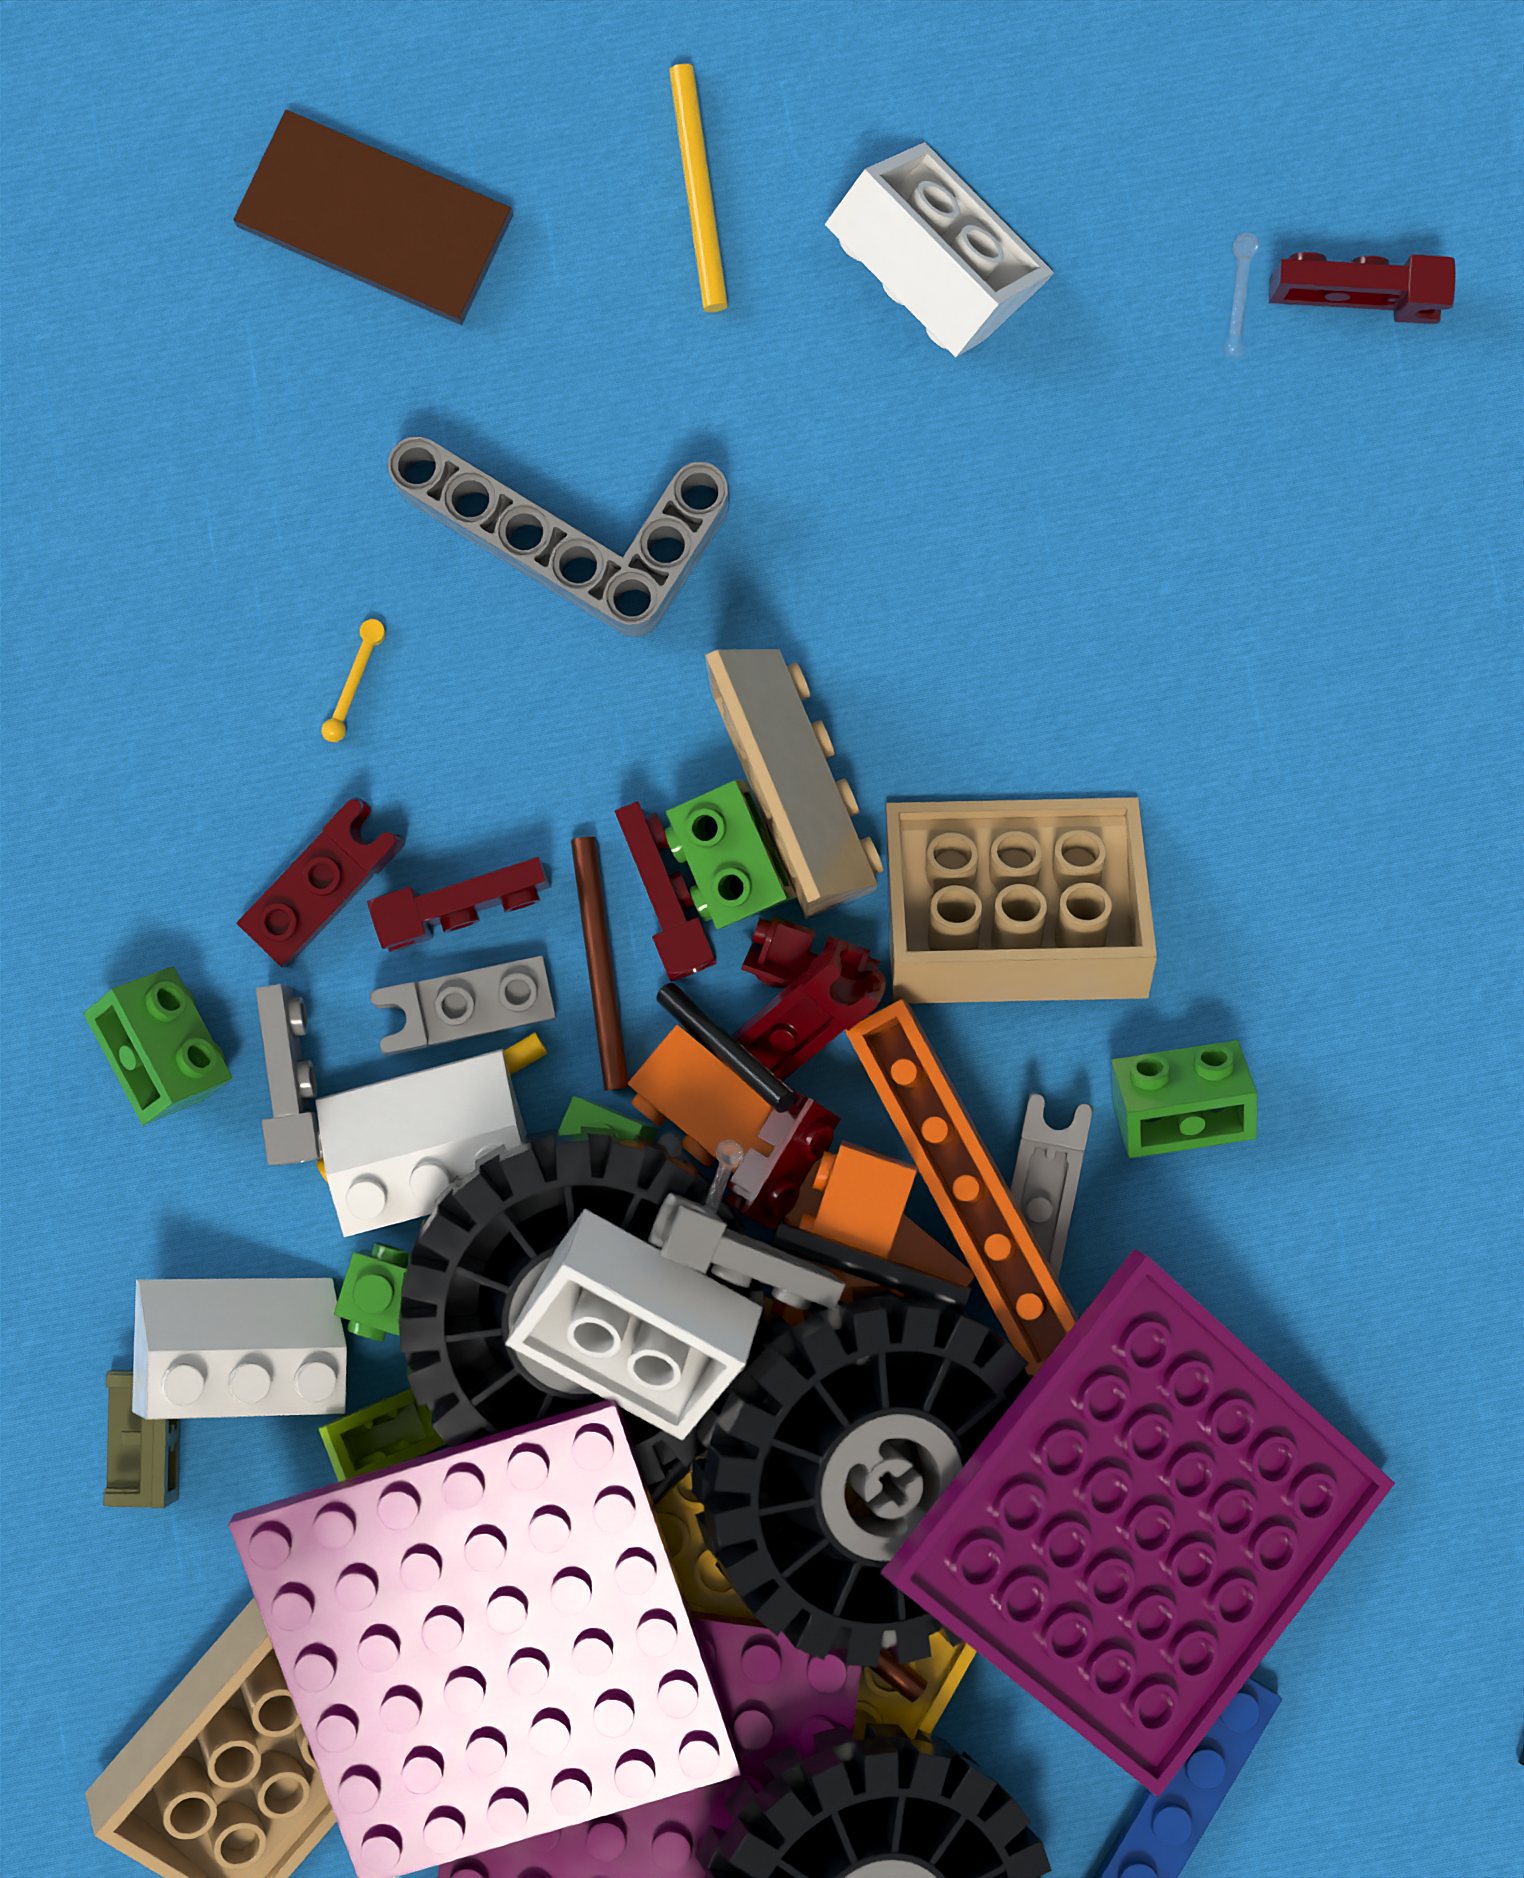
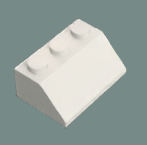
[825,142,1054,357]
[316,1049,527,1237]
[505,1209,763,1441]
[132,1278,347,1419]

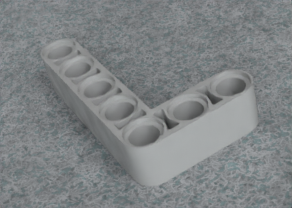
[388,437,729,637]

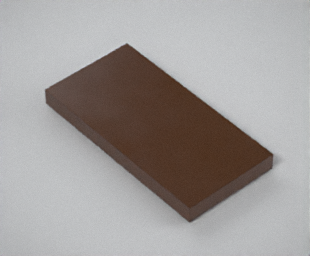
[233,109,513,325]

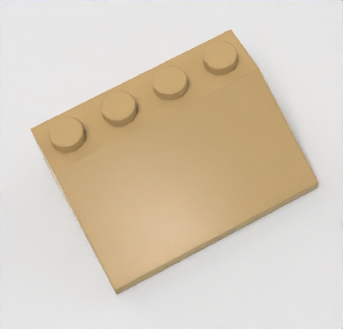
[705,649,884,920]
[886,797,1157,1004]
[85,1597,337,1878]

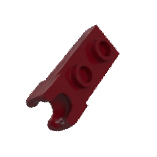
[1269,252,1456,324]
[236,797,405,967]
[615,801,716,982]
[367,857,551,952]
[732,940,885,1081]

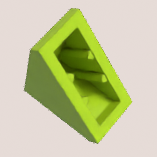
[319,1388,446,1482]

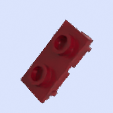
[741,916,881,988]
[725,1089,841,1230]

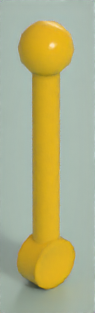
[321,619,386,743]

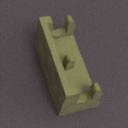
[103,1370,180,1508]

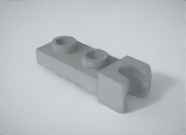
[370,956,556,1056]
[255,984,323,1166]
[1010,1093,1093,1280]
[649,1193,845,1310]

